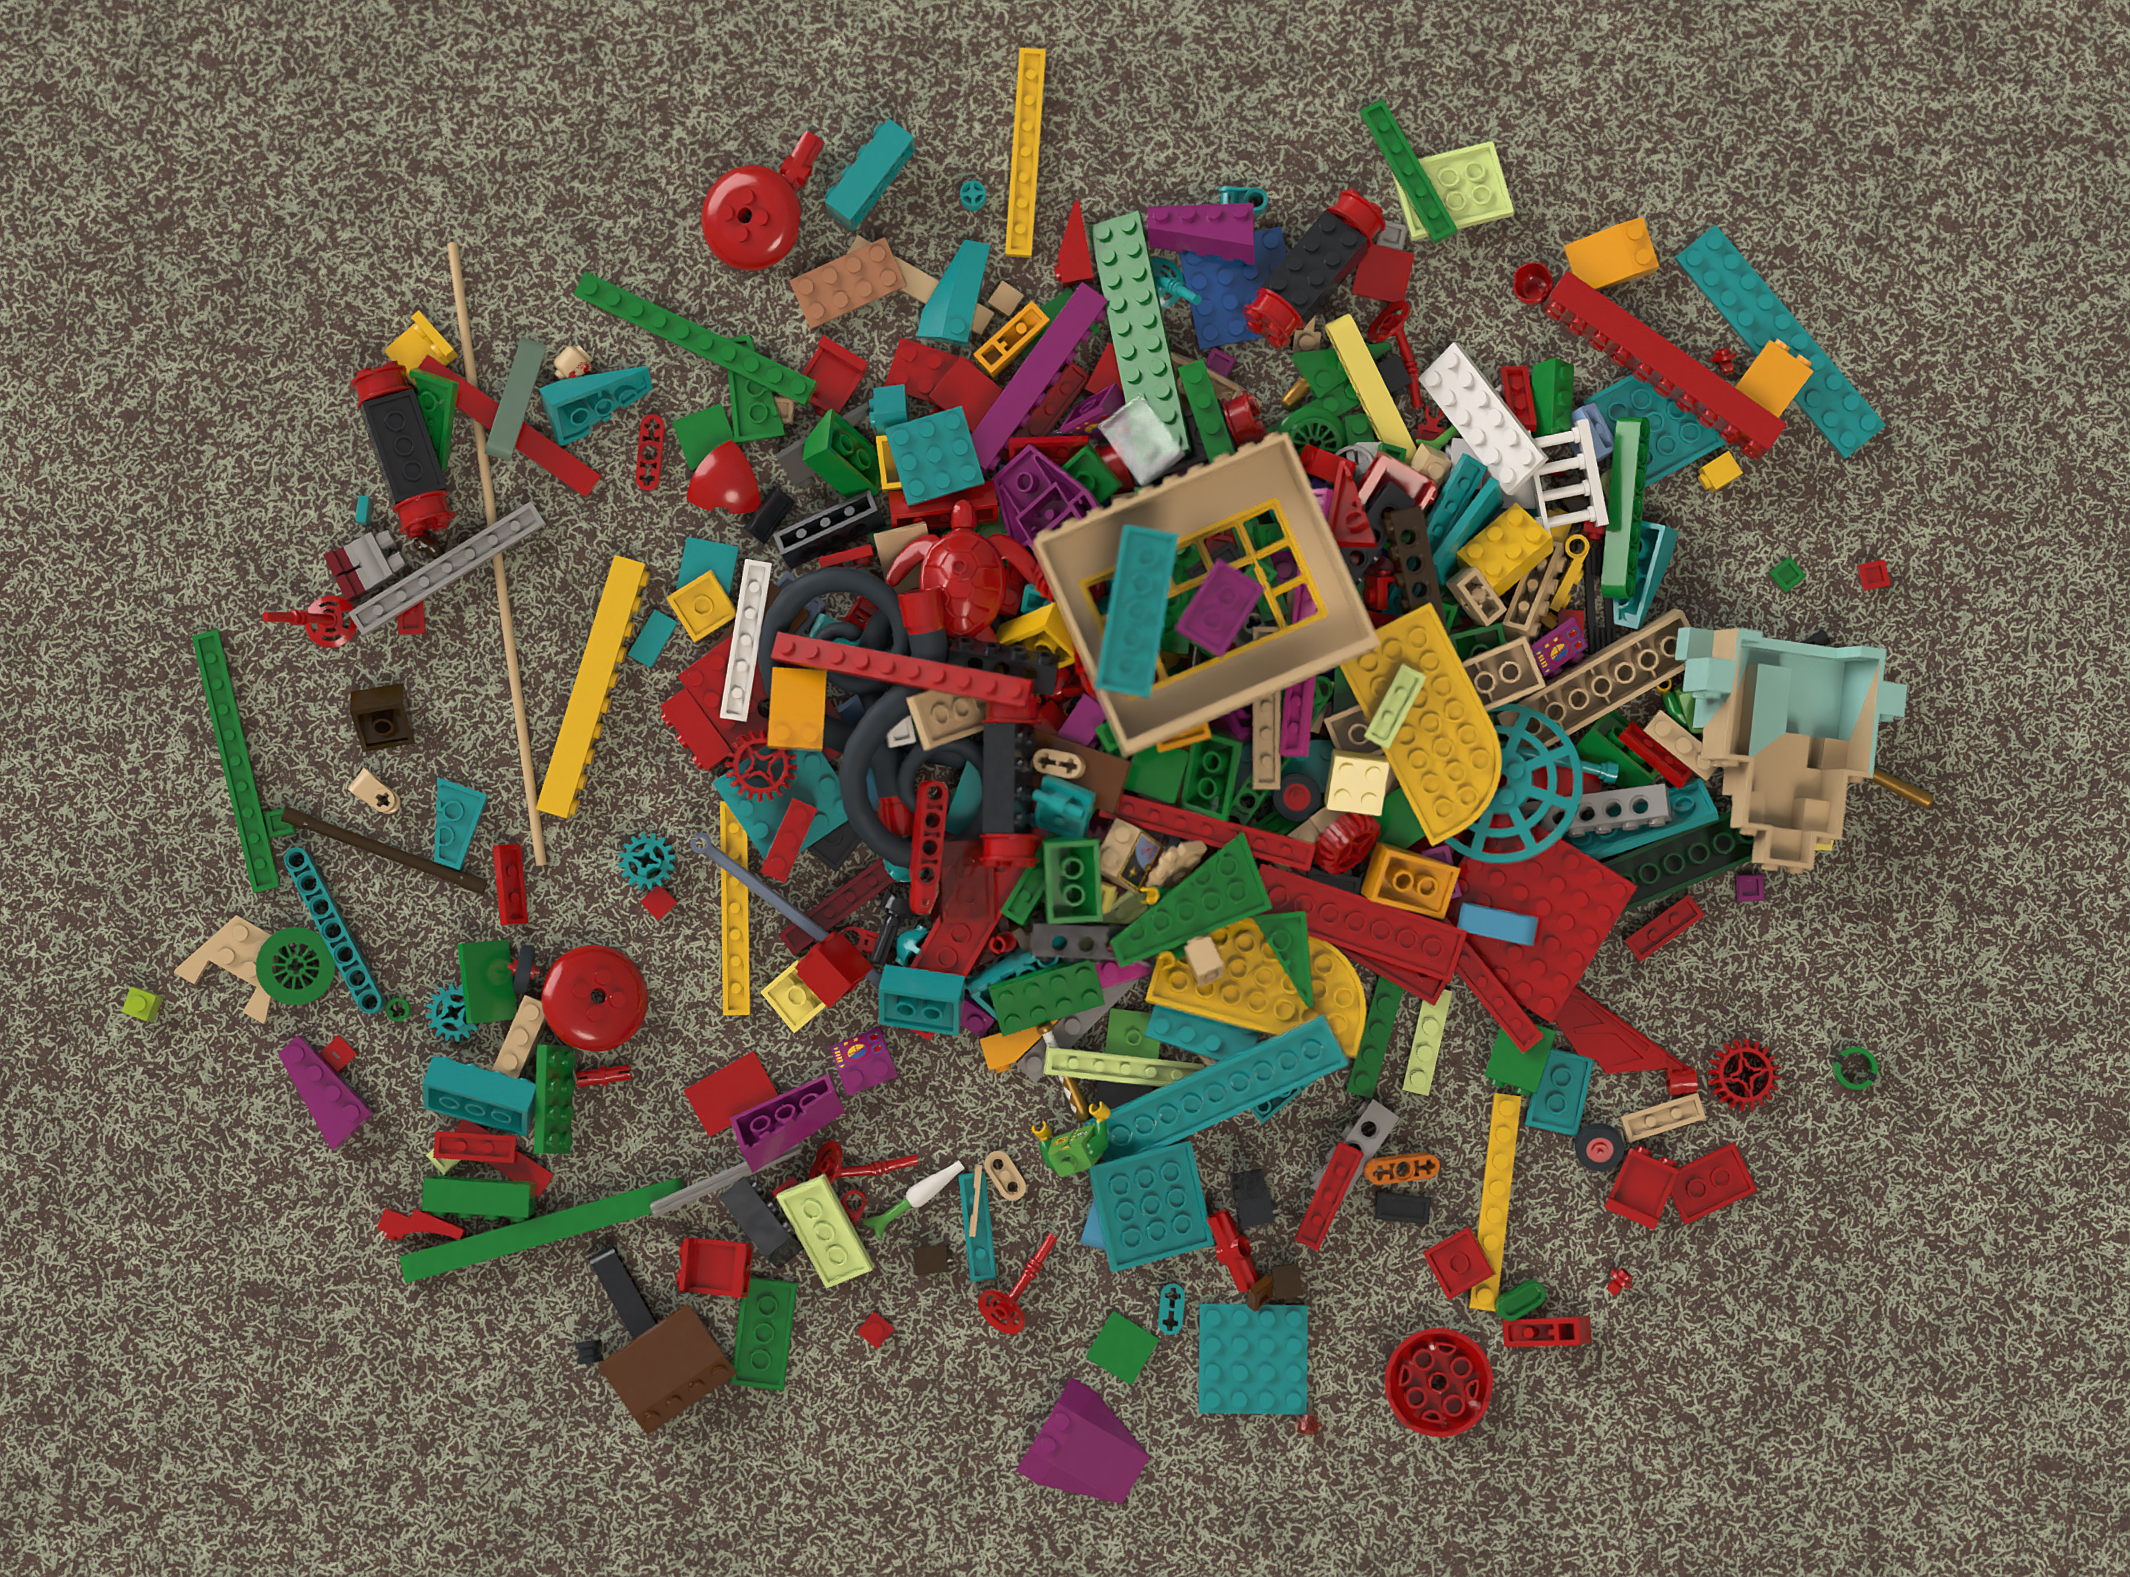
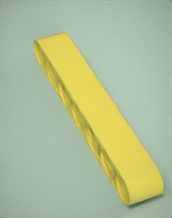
[1324,313,1417,466]

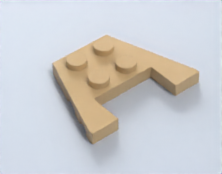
[174,915,283,1024]

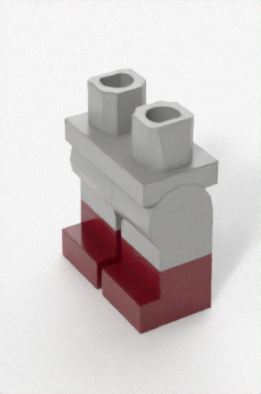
[323,530,407,603]

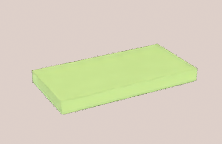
[776,1174,875,1289]

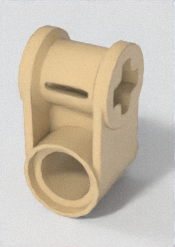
[348,767,401,814]

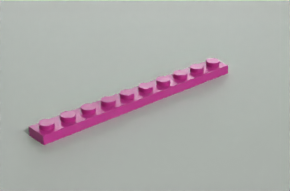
[1279,488,1333,757]

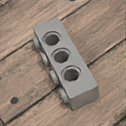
[1310,1099,1400,1203]

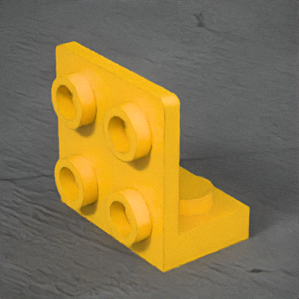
[384,310,458,389]

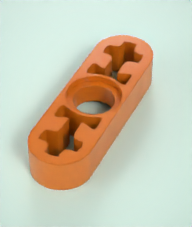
[1363,1152,1440,1185]

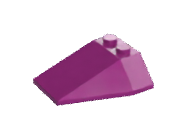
[993,444,1100,565]
[1016,1377,1150,1504]

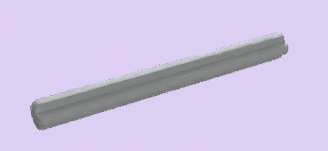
[650,1143,801,1217]

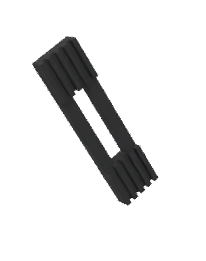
[1583,548,1616,655]

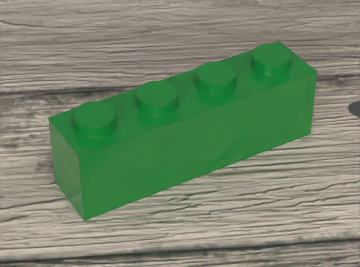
[422,1175,536,1221]

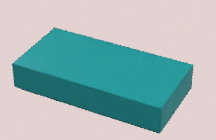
[628,609,678,669]

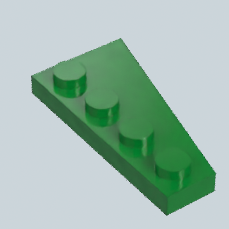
[726,335,788,444]

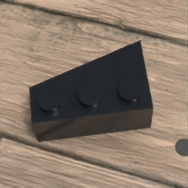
[1230,1168,1279,1229]
[719,1177,804,1269]

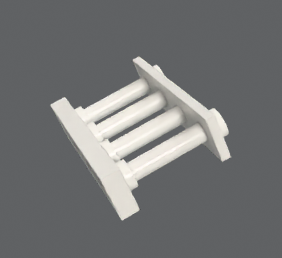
[1528,419,1609,534]

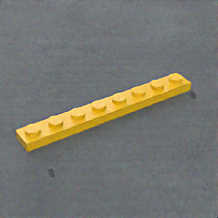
[1005,48,1046,258]
[720,801,751,1016]
[1469,1093,1521,1311]

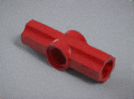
[779,131,825,193]
[1206,1209,1260,1292]

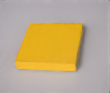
[666,569,737,643]

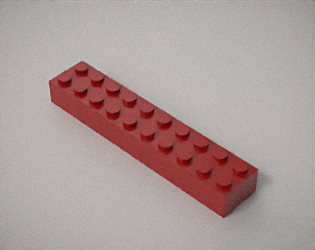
[1542,270,1787,460]

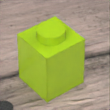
[121,987,163,1022]

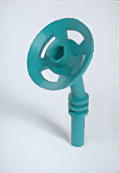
[1151,258,1202,309]

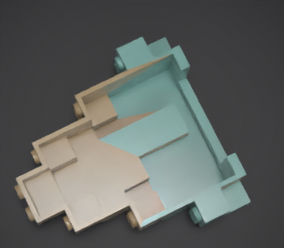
[1675,627,1907,874]

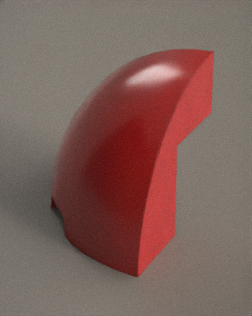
[686,440,761,514]

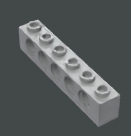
[1519,784,1672,837]

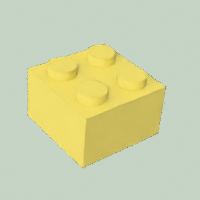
[1324,749,1389,816]

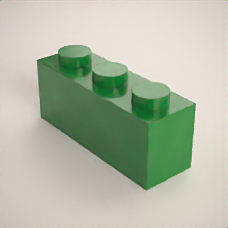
[1531,358,1574,447]

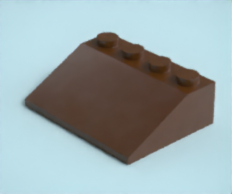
[598,1303,737,1435]

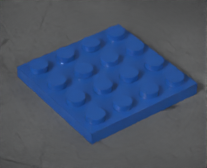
[1178,227,1303,351]

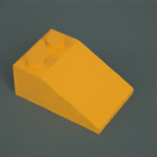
[1564,217,1659,291]
[768,667,827,751]
[1360,842,1460,919]

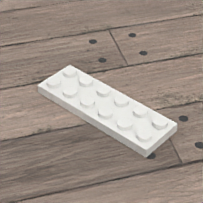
[1418,342,1549,495]

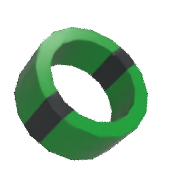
[1832,1047,1878,1090]

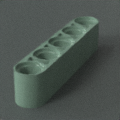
[484,337,547,462]

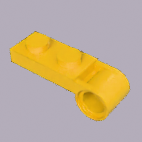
[1549,533,1589,612]

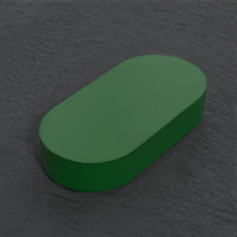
[1495,1280,1546,1321]

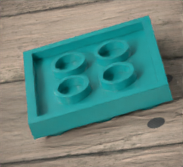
[885,406,985,507]

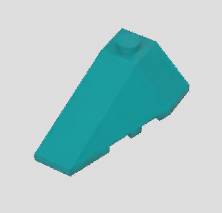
[917,240,991,348]
[539,366,652,446]
[1613,521,1679,630]

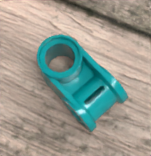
[1218,186,1268,217]

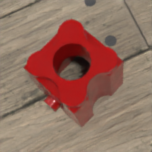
[795,931,874,1009]

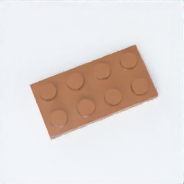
[789,237,907,330]

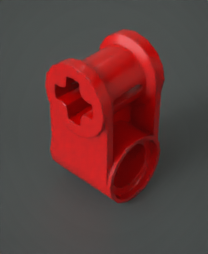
[843,595,880,635]

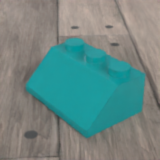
[879,965,965,1036]

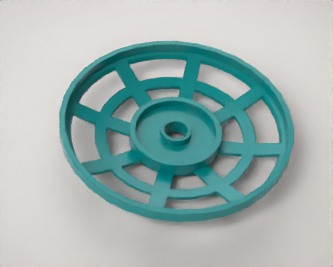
[1444,704,1583,864]

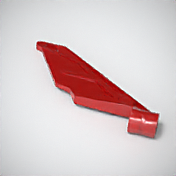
[1555,986,1698,1095]

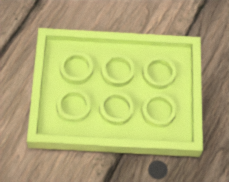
[1391,141,1514,241]

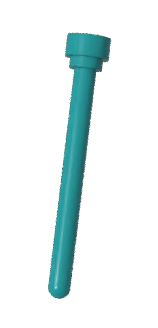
[1499,740,1619,784]

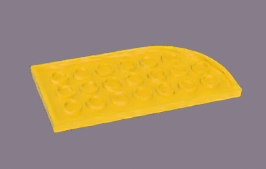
[1340,602,1501,846]
[1146,918,1366,1058]

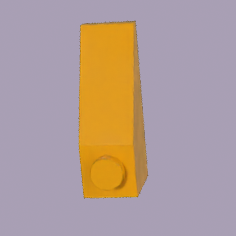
[973,301,1050,379]
[979,1019,1058,1074]

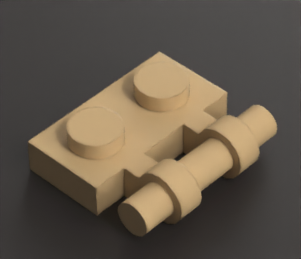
[1146,841,1207,888]

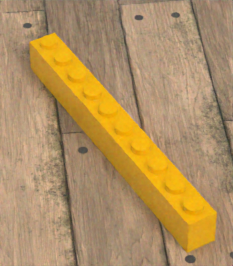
[536,555,650,820]

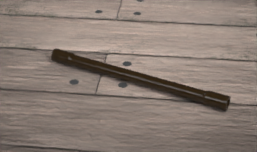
[281,806,488,895]

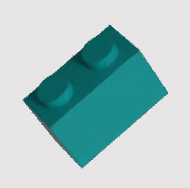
[869,384,909,436]

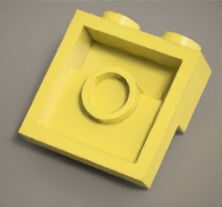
[761,955,826,1033]

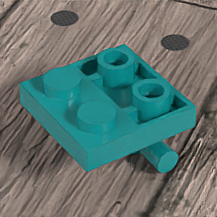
[1032,774,1096,838]

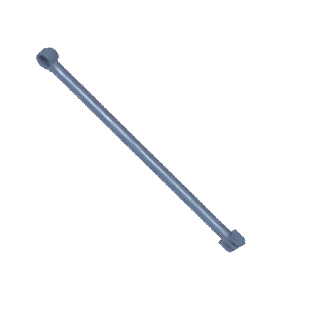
[690,832,882,988]

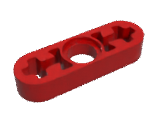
[635,414,665,492]

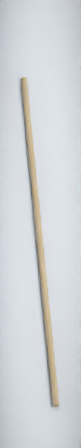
[447,242,547,866]

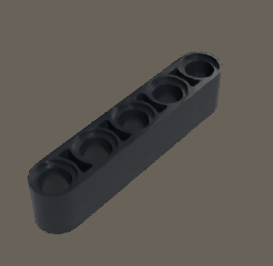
[589,1244,658,1340]

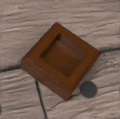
[1248,1275,1273,1312]

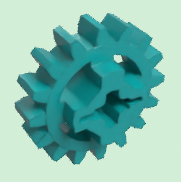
[618,833,677,891]
[425,984,480,1042]

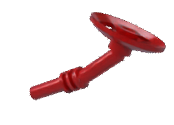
[1367,300,1423,409]
[262,595,357,648]
[809,1140,919,1184]
[978,1232,1059,1334]

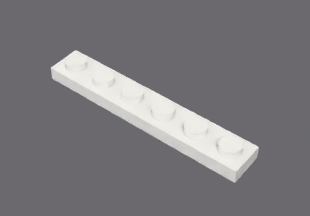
[720,559,772,722]

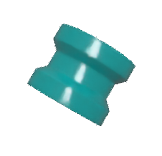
[960,181,986,211]

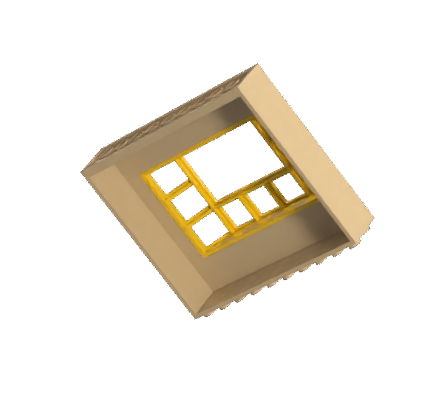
[1032,432,1380,758]

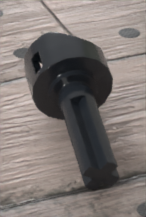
[870,888,915,966]

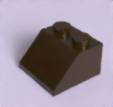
[350,683,415,752]

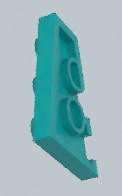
[434,777,488,871]

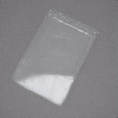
[1098,393,1186,487]

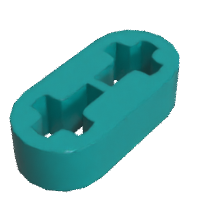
[1158,1283,1185,1335]

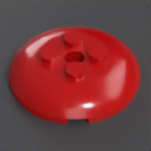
[701,165,802,271]
[541,945,648,1052]
[1384,1328,1493,1438]

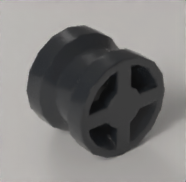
[575,1339,604,1365]

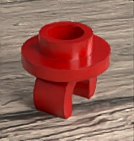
[1710,347,1737,375]
[1606,1267,1634,1296]

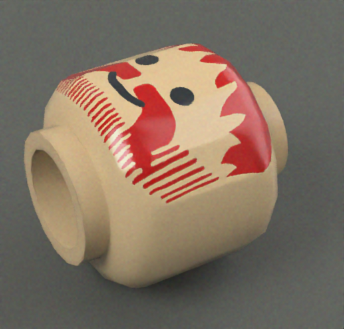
[554,345,593,380]

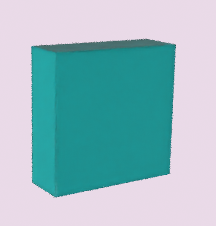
[355,495,373,526]

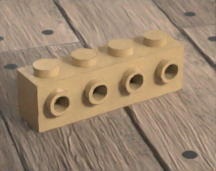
[1502,541,1567,646]

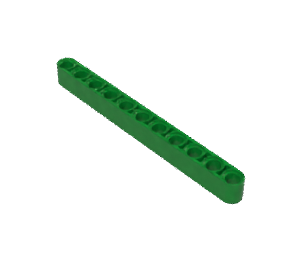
[399,1177,685,1283]

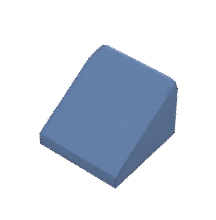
[837,694,865,724]

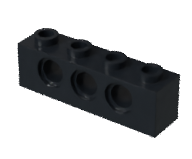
[1337,482,1416,586]
[773,490,887,570]
[948,636,1061,696]
[1029,919,1133,964]

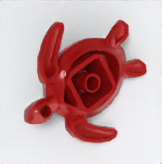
[886,499,1037,644]

